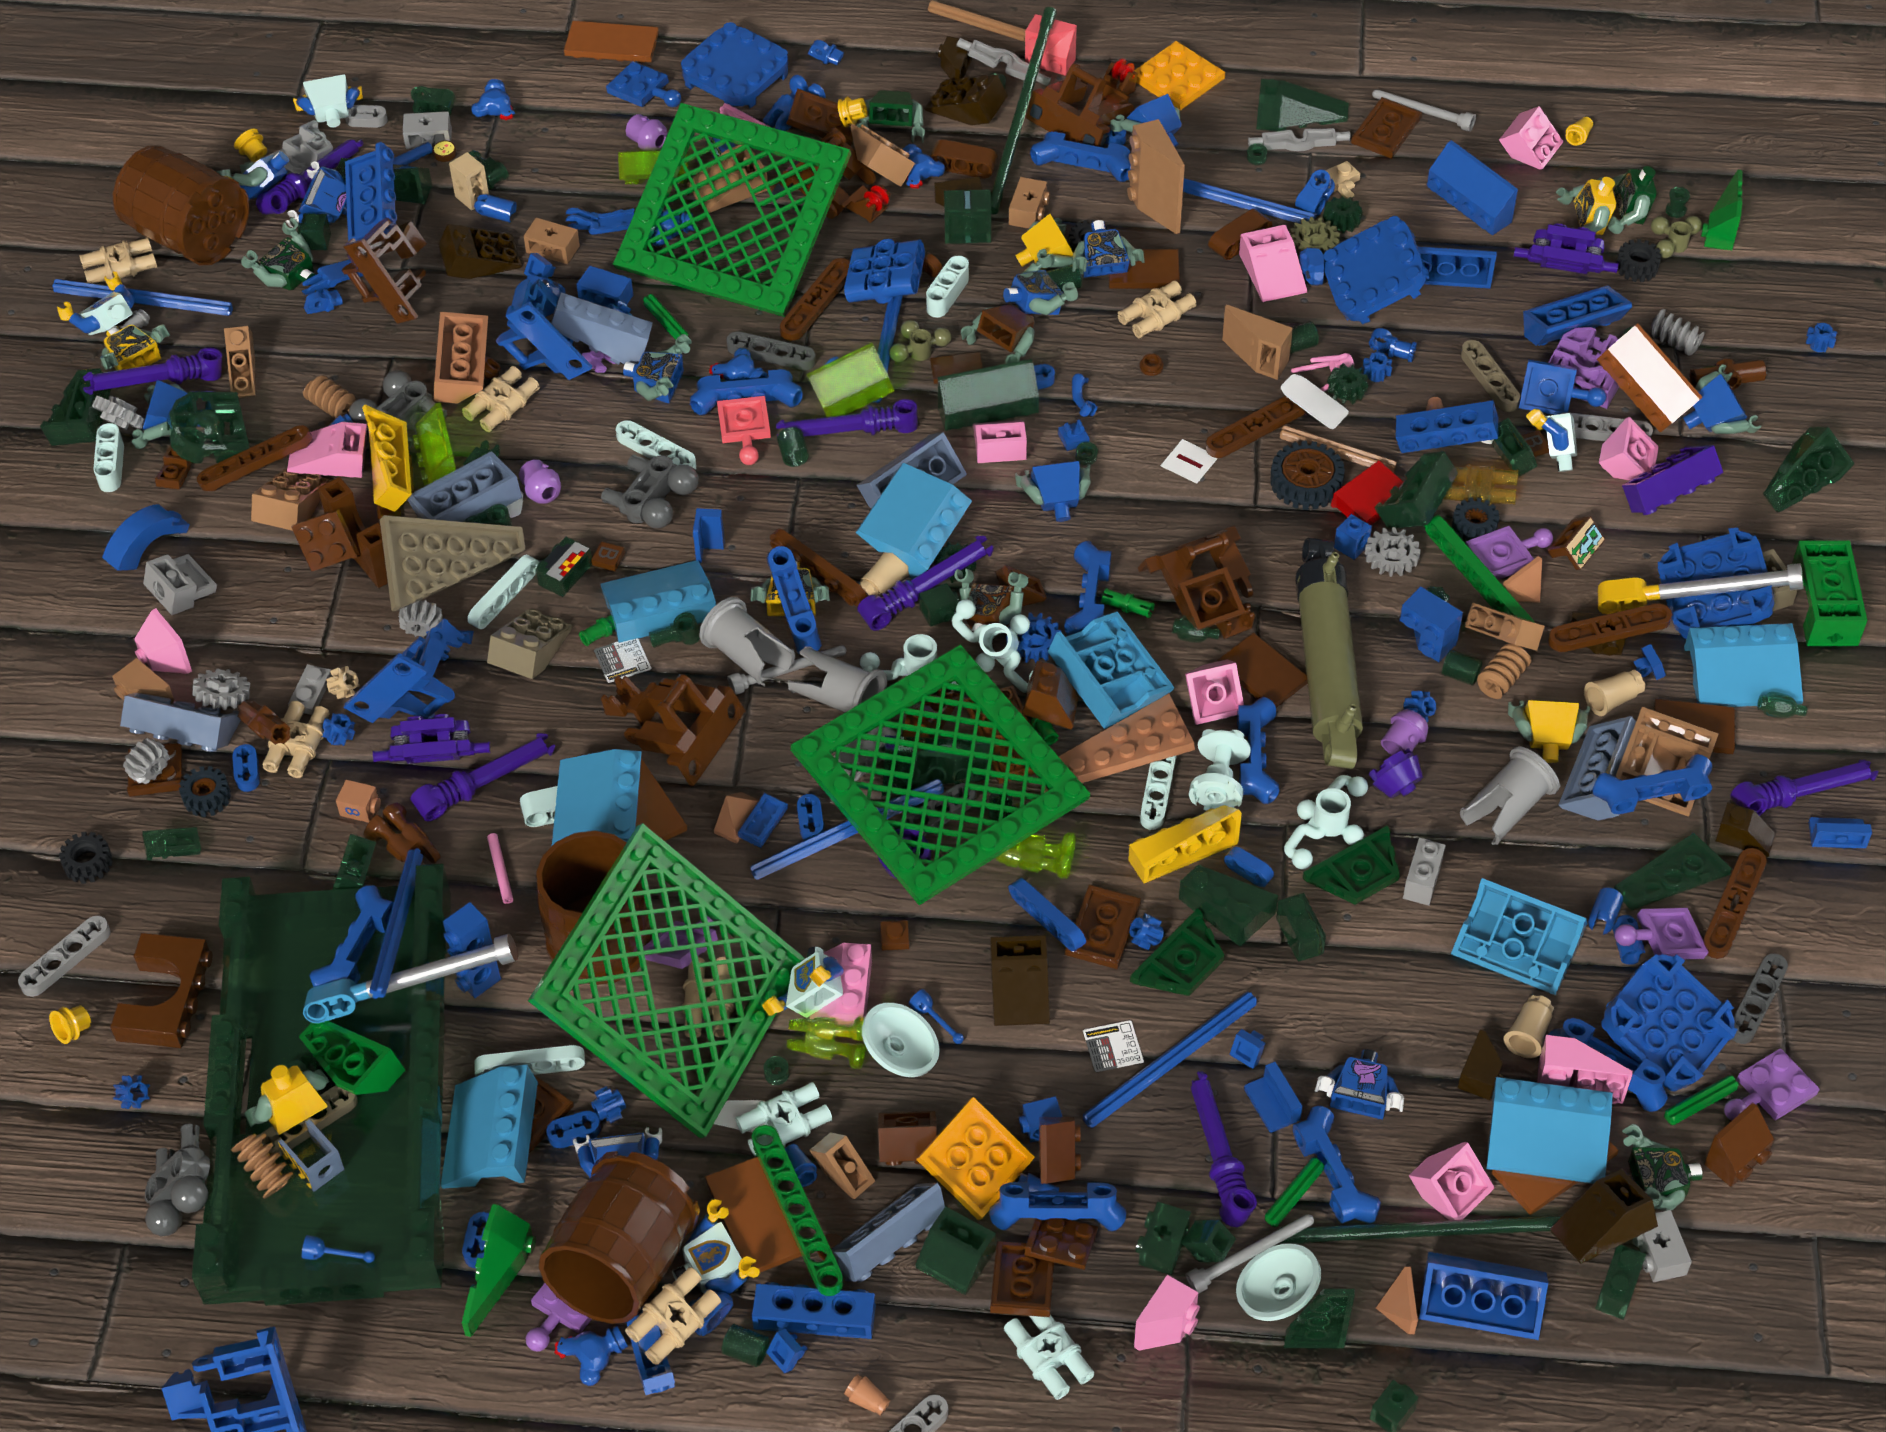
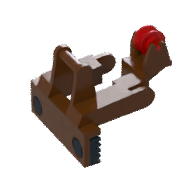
[1024,58,1138,147]
[769,127,891,223]

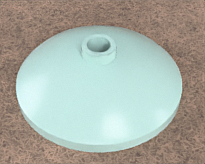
[862,1003,939,1077]
[1236,1244,1321,1321]

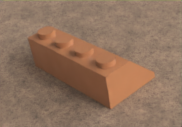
[434,312,488,404]

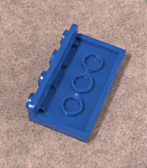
[345,142,397,241]

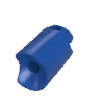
[474,194,517,223]
[1588,888,1623,935]
[1613,915,1645,965]

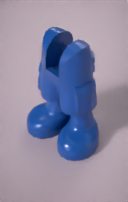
[763,75,826,131]

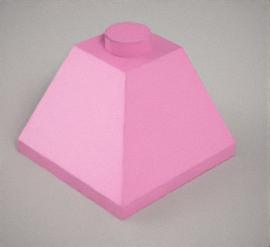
[1599,417,1659,481]
[134,608,192,674]
[1185,659,1244,725]
[1409,1142,1494,1225]

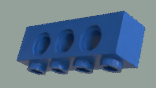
[1396,400,1498,453]
[443,902,501,999]
[752,1282,876,1339]

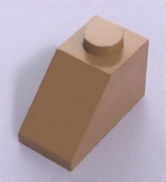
[112,658,175,704]
[810,1132,875,1199]

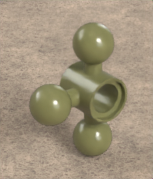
[1651,216,1702,258]
[890,320,951,362]

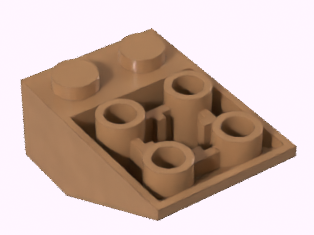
[850,124,915,187]
[687,145,768,213]
[1222,304,1293,380]
[251,468,330,531]

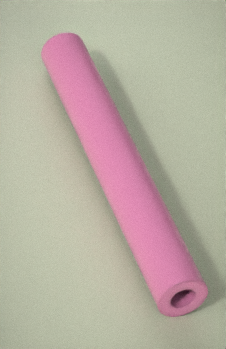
[487,833,514,904]

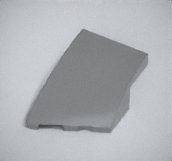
[266,120,333,175]

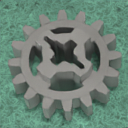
[92,396,145,430]
[1365,527,1421,577]
[192,668,250,710]

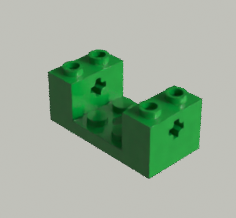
[1792,541,1868,646]

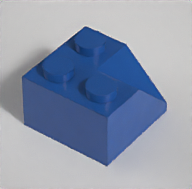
[1400,586,1463,662]

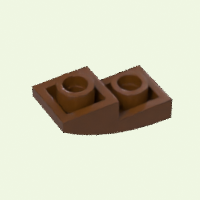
[155,443,196,490]

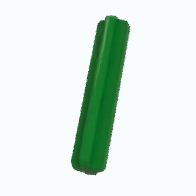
[643,294,689,340]
[1664,1075,1739,1125]
[1264,1158,1324,1227]

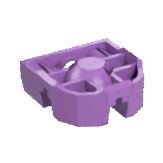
[1548,327,1619,409]

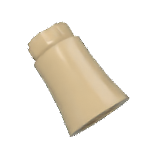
[859,552,909,598]
[1584,670,1645,716]
[1504,995,1554,1058]

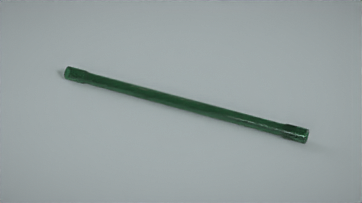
[985,7,1057,215]
[1279,1216,1562,1244]

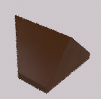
[995,565,1047,606]

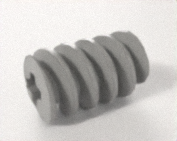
[1650,309,1705,356]

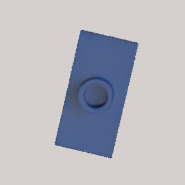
[738,793,788,848]

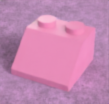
[1134,1275,1200,1351]

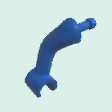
[1072,373,1098,417]

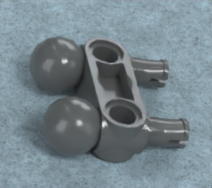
[348,370,447,450]
[601,454,699,528]
[145,1124,210,1237]

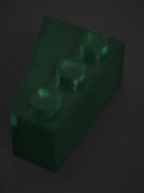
[40,368,111,446]
[1374,451,1458,529]
[1179,865,1278,946]

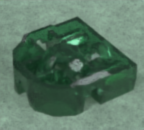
[167,391,250,463]

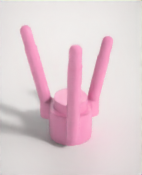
[1291,353,1354,392]

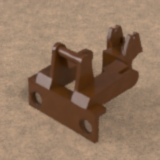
[341,218,427,324]
[1138,525,1255,639]
[601,674,745,786]

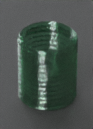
[1046,264,1082,293]
[1290,321,1319,354]
[777,427,809,467]
[1441,649,1482,686]
[721,1323,769,1368]

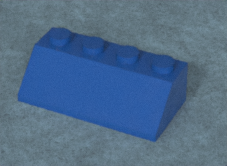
[1427,140,1518,235]
[1418,247,1497,289]
[1523,285,1632,346]
[1419,1252,1548,1340]

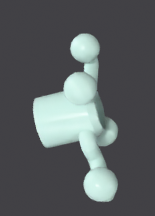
[952,599,1033,693]
[860,634,958,685]
[1284,775,1368,869]

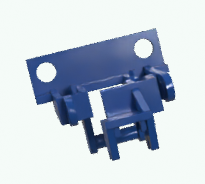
[496,279,593,380]
[344,618,464,723]
[162,1326,307,1432]

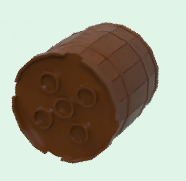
[113,145,249,266]
[536,830,652,985]
[539,1151,700,1324]

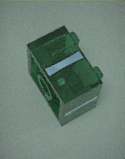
[944,190,991,244]

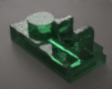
[142,827,201,860]

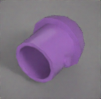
[625,114,668,153]
[519,460,561,504]
[1381,709,1428,755]

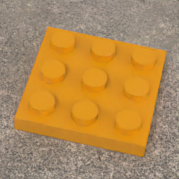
[1134,41,1225,111]
[916,1097,1035,1220]

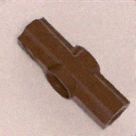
[1689,359,1767,390]
[237,700,291,745]

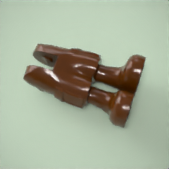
[363,803,441,874]

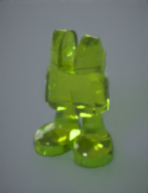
[996,832,1076,879]
[787,1016,866,1069]

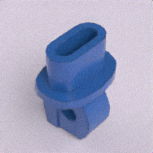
[808,40,844,65]
[304,288,343,314]

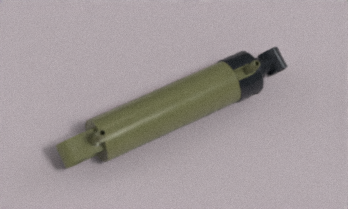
[1295,537,1363,769]

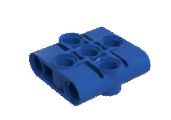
[844,239,925,304]

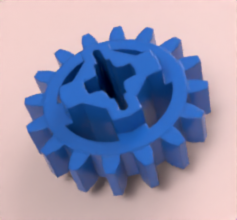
[1006,612,1061,663]

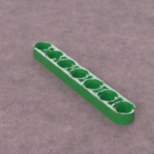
[1424,515,1534,622]
[752,1125,843,1296]

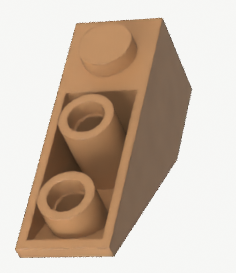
[224,326,256,398]
[1465,603,1545,651]

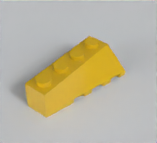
[362,404,412,512]
[1128,805,1242,884]

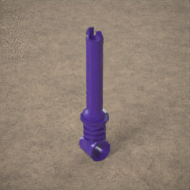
[256,139,363,215]
[83,348,222,395]
[776,399,918,442]
[857,536,994,631]
[410,733,555,822]
[1731,760,1879,816]
[1191,1071,1257,1227]

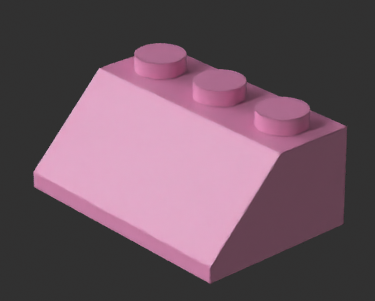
[809,943,872,1033]

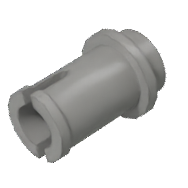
[120,309,150,330]

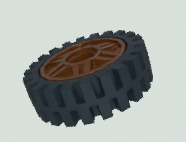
[1270,441,1345,510]

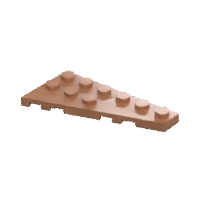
[1036,693,1195,792]

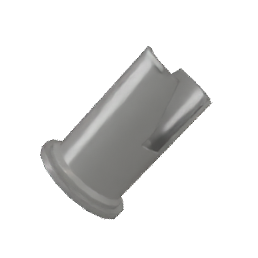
[699,597,795,686]
[787,646,887,713]
[1460,746,1560,845]

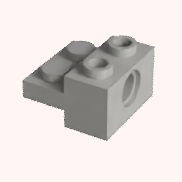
[143,554,217,615]

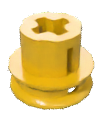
[838,97,868,127]
[234,128,267,162]
[49,1005,91,1044]

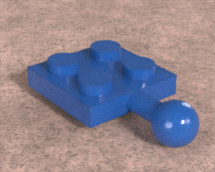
[606,61,681,107]
[1519,360,1606,415]

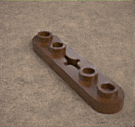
[780,258,850,341]
[1206,396,1306,458]
[197,425,312,491]
[770,528,867,606]
[1548,603,1672,652]
[1703,848,1767,959]

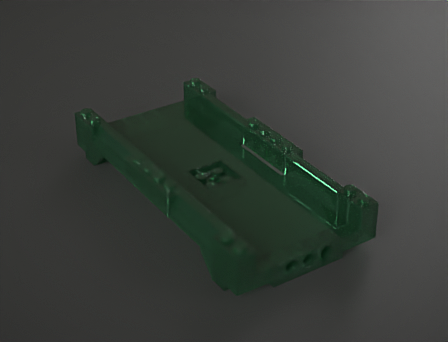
[192,864,451,1306]

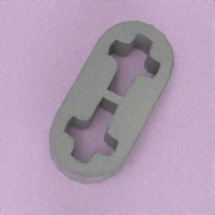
[345,105,388,128]

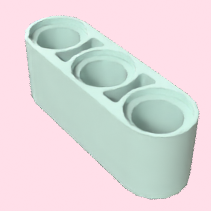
[926,256,969,318]
[93,423,124,492]
[520,786,558,827]

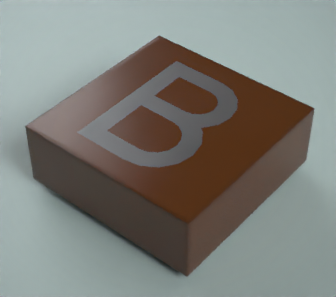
[1516,430,1549,459]
[592,542,625,571]

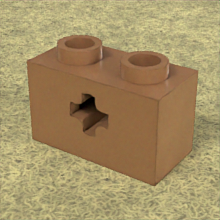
[1009,177,1050,229]
[524,218,580,264]

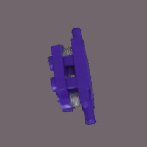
[1513,224,1619,274]
[373,714,490,764]

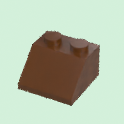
[1176,567,1246,631]
[1022,661,1078,730]
[1704,1102,1774,1187]
[878,1111,936,1166]
[1039,1117,1081,1184]

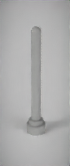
[1372,89,1476,132]
[727,646,847,695]
[1185,1214,1314,1294]

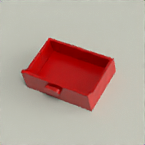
[1331,460,1411,525]

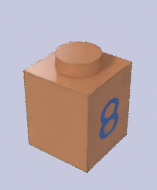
[336,780,381,823]

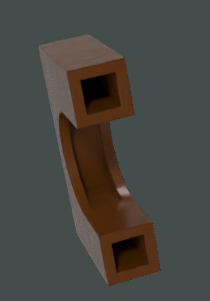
[318,477,388,589]
[110,933,213,1048]

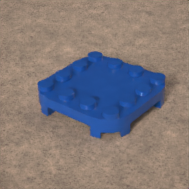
[681,22,788,109]
[1323,216,1429,324]
[1658,528,1774,639]
[1601,954,1738,1092]

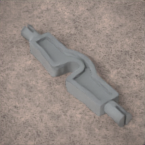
[957,37,1051,86]
[1248,128,1350,151]

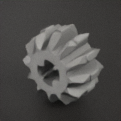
[398,600,442,638]
[123,738,170,784]

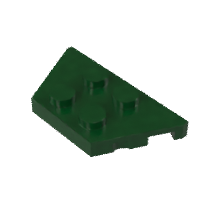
[1303,826,1400,905]
[1130,908,1224,996]

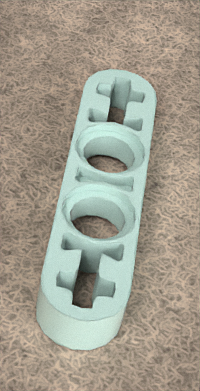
[616,421,696,470]
[468,554,539,629]
[1140,756,1176,830]
[474,1045,585,1076]

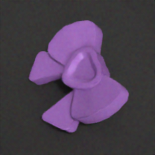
[581,350,616,373]

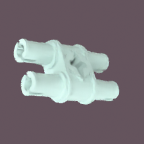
[735,1082,832,1156]
[1004,1315,1094,1400]

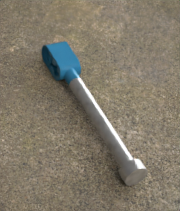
[303,934,518,1023]

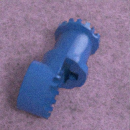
[1369,328,1417,362]

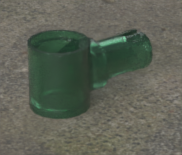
[649,612,700,648]

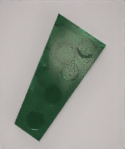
[1614,833,1732,910]

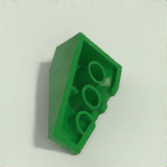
[1701,170,1742,251]
[299,1021,405,1095]
[462,1204,536,1337]

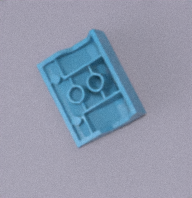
[855,463,972,579]
[601,560,716,643]
[1048,612,1174,729]
[1684,623,1803,707]
[552,749,642,845]
[1451,878,1588,995]
[441,1065,538,1189]
[1486,1077,1613,1184]

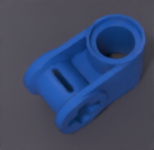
[1295,170,1335,217]

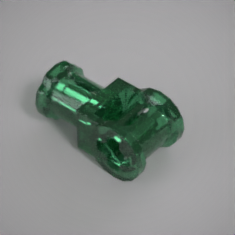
[469,150,509,190]

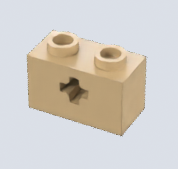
[449,152,489,210]

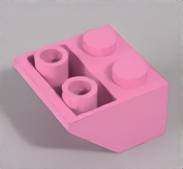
[1499,106,1563,169]
[973,420,1027,463]

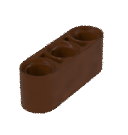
[930,139,998,178]
[1208,209,1273,260]

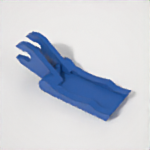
[566,208,634,235]
[302,259,363,295]

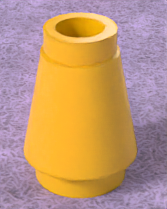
[1566,117,1593,145]

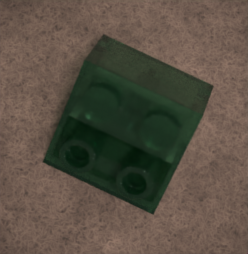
[915,1206,996,1295]

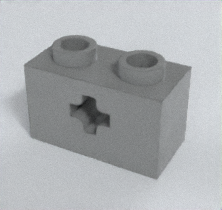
[403,112,452,149]
[1403,838,1446,906]
[1632,1210,1692,1282]

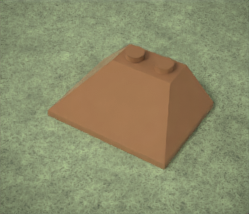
[1615,707,1718,817]

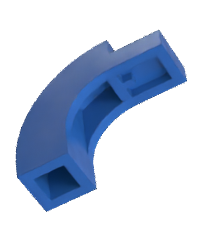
[102,504,190,571]
[626,1306,675,1395]

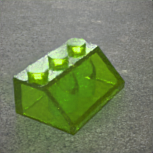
[618,151,690,185]
[806,343,894,417]
[412,402,456,485]

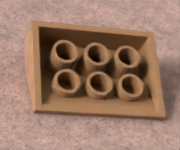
[1127,119,1185,234]

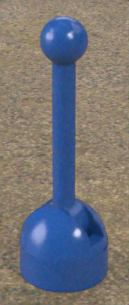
[908,989,964,1044]
[302,1235,375,1263]

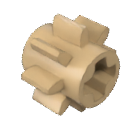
[326,666,359,699]

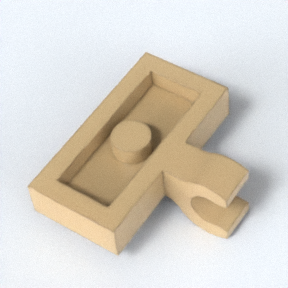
[1316,161,1360,200]

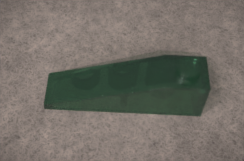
[1256,79,1349,131]
[1763,427,1855,512]
[1284,1288,1355,1348]

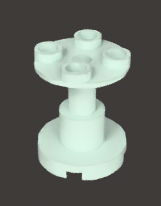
[1189,729,1251,811]

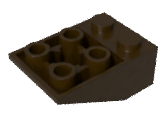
[924,74,1008,126]
[438,224,522,279]
[990,935,1050,1026]
[1550,1169,1658,1264]

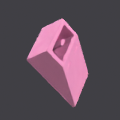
[1239,225,1307,302]
[287,422,367,478]
[1537,1035,1632,1104]

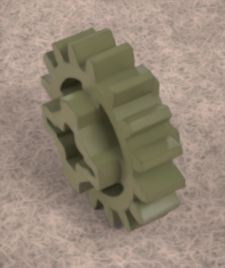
[1290,217,1340,256]

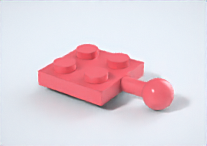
[717,396,771,465]

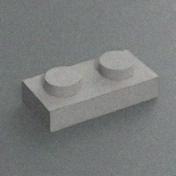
[288,664,332,715]

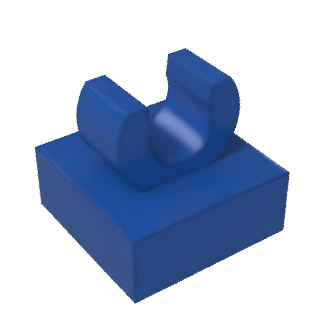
[524,253,556,278]
[1058,419,1090,451]
[1634,644,1666,680]
[1229,1029,1266,1069]
[766,1329,807,1373]

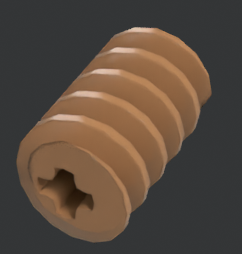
[303,375,356,418]
[1477,644,1531,699]
[231,1133,293,1199]

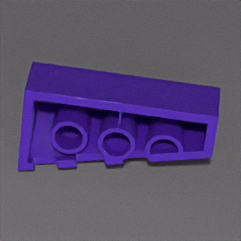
[1622,445,1724,515]

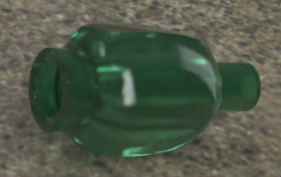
[1172,615,1220,643]
[1757,692,1807,719]

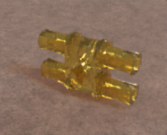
[1440,464,1518,506]

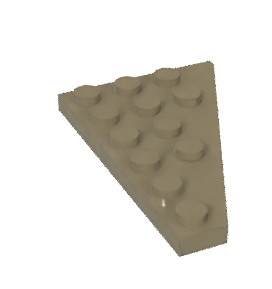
[380,515,526,611]

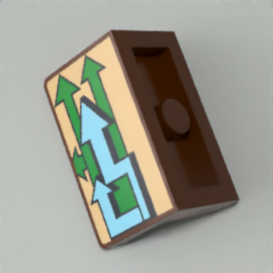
[1547,516,1605,570]

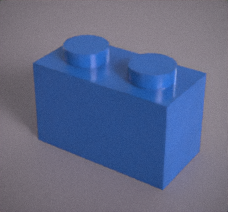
[577,266,633,307]

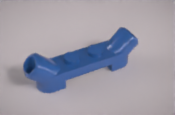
[1030,132,1131,182]
[690,369,803,416]
[1064,541,1111,636]
[766,546,822,654]
[1237,697,1279,804]
[1592,754,1712,814]
[309,885,394,987]
[1549,1018,1668,1112]
[1293,1106,1381,1224]
[989,1182,1126,1231]

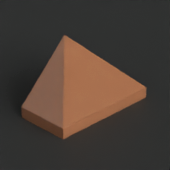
[1503,556,1542,603]
[714,792,759,844]
[1376,1267,1418,1334]

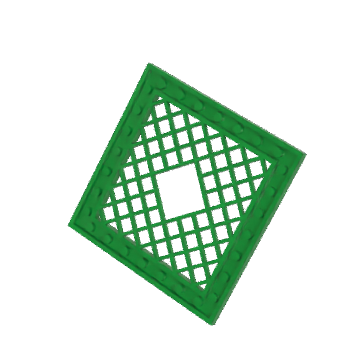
[613,103,851,317]
[790,645,1091,906]
[528,823,805,1139]

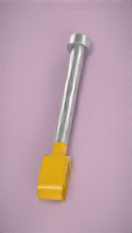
[1597,563,1804,614]

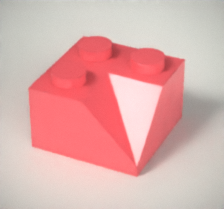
[1025,14,1077,76]

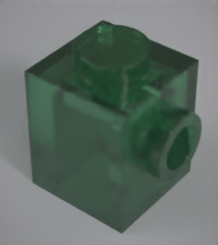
[297,213,331,250]
[919,583,960,627]
[1182,1220,1236,1262]
[1369,1380,1418,1432]

